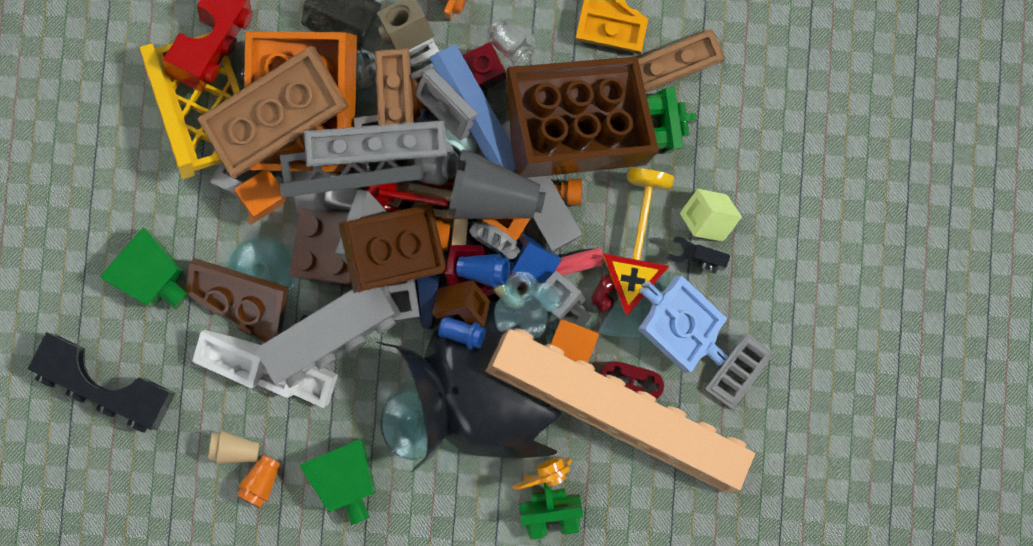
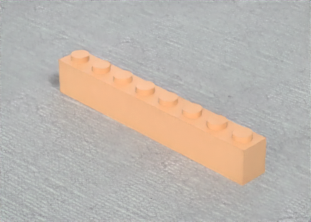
[485,328,755,494]

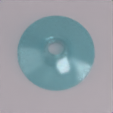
[227,238,294,291]
[380,391,427,460]

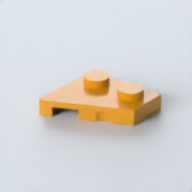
[575,0,649,54]

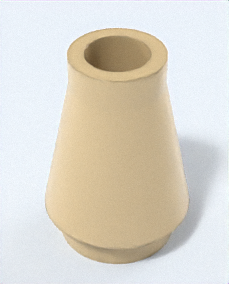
[208,430,259,464]

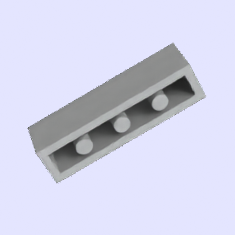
[255,286,401,388]

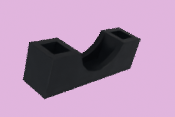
[28,332,176,433]

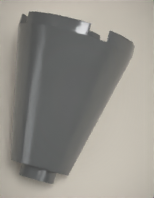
[447,150,546,219]

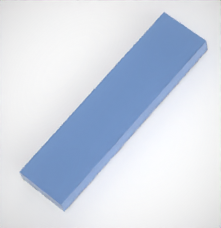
[429,44,516,171]

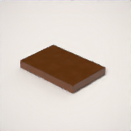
[338,204,446,293]

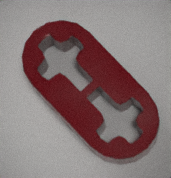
[600,361,664,399]

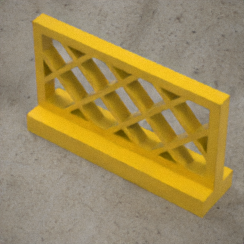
[139,33,240,180]

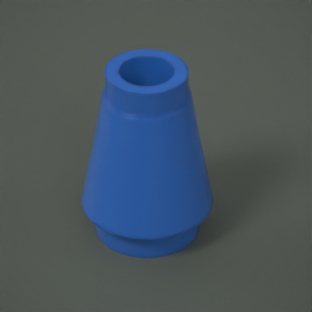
[456,254,510,288]

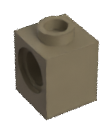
[377,0,434,50]

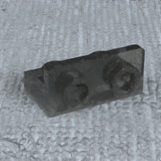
[301,0,382,51]

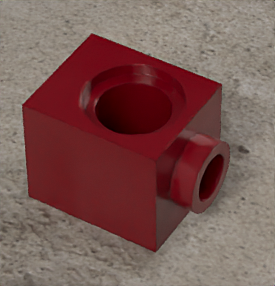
[462,41,506,91]

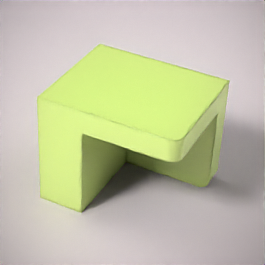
[680,189,742,241]

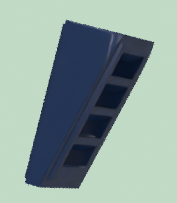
[416,273,443,330]

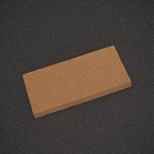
[197,46,349,178]

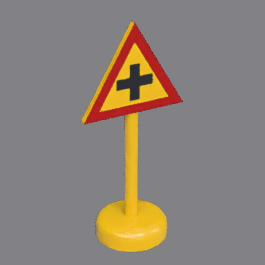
[603,168,675,317]

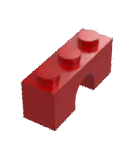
[163,0,253,92]

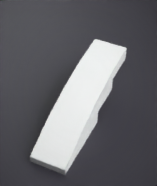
[192,330,338,408]

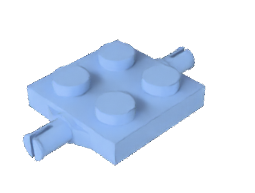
[638,275,728,372]

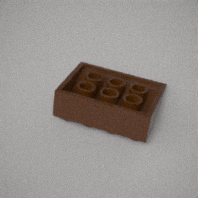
[507,56,659,178]

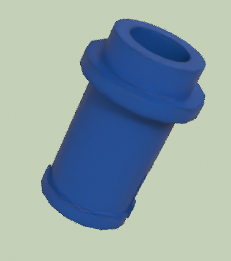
[439,316,486,350]

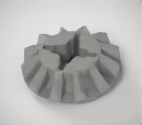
[469,221,520,259]

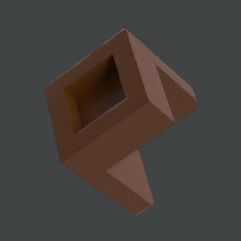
[432,280,490,328]

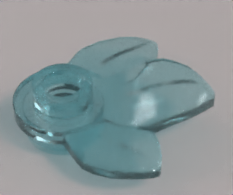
[495,271,561,338]

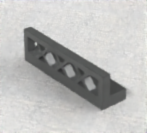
[279,152,425,198]

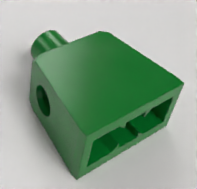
[100,227,188,309]
[300,439,376,526]

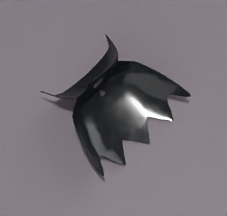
[376,294,562,472]

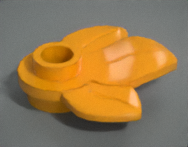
[511,457,573,490]

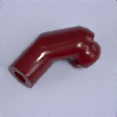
[591,273,615,313]

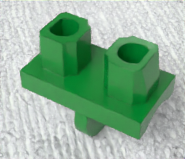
[647,87,697,154]
[519,483,583,540]

